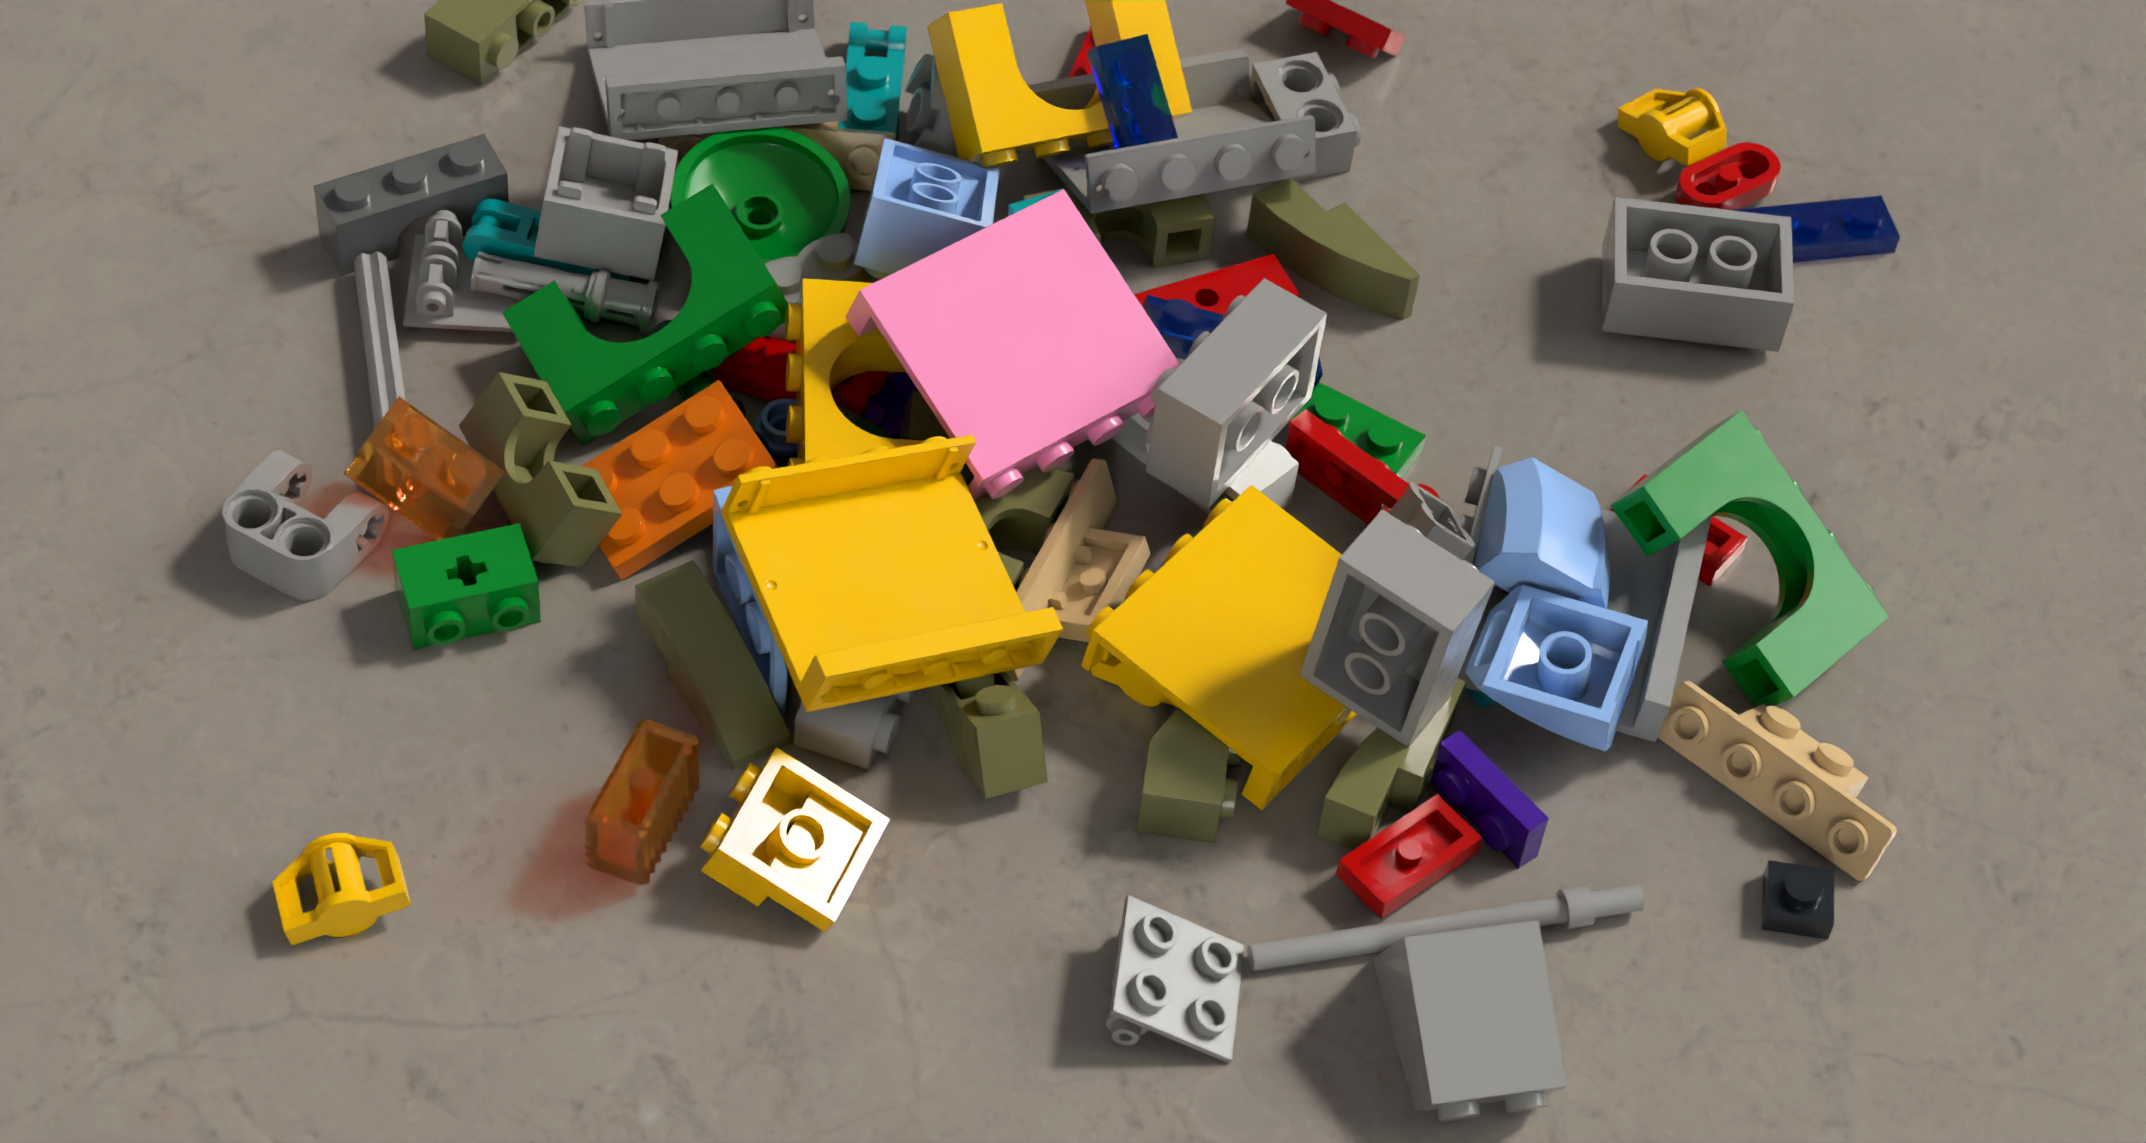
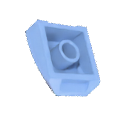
[1474,457,1610,609]
[1465,585,1648,752]

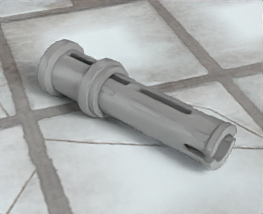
[471,252,661,335]

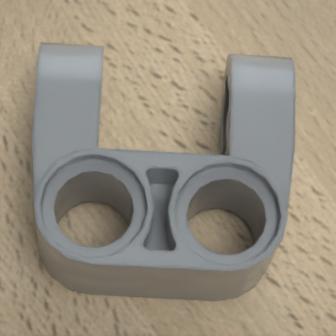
[222,449,390,600]

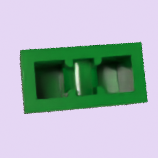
[392,523,541,649]

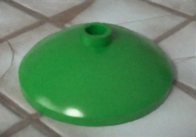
[670,127,851,264]

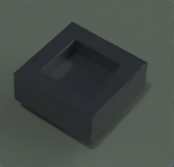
[1762,860,1835,940]

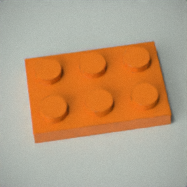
[582,380,778,580]

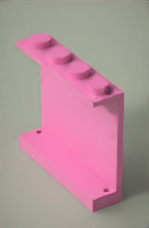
[845,189,1180,500]

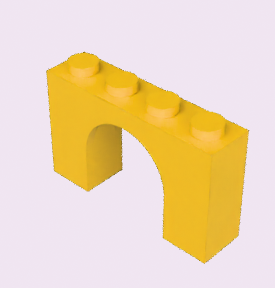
[927,0,1192,168]
[785,278,923,466]

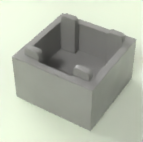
[533,126,678,280]

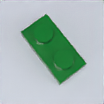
[1287,382,1426,478]

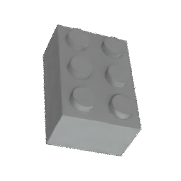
[1602,197,1794,352]
[1145,278,1327,508]
[1299,509,1495,748]

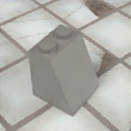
[1373,920,1568,1122]

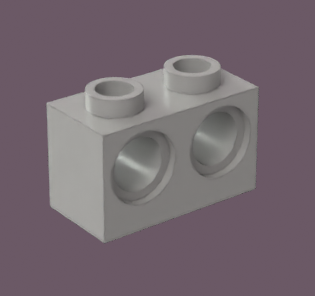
[1250,52,1361,182]

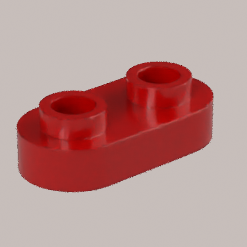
[1675,142,1781,211]

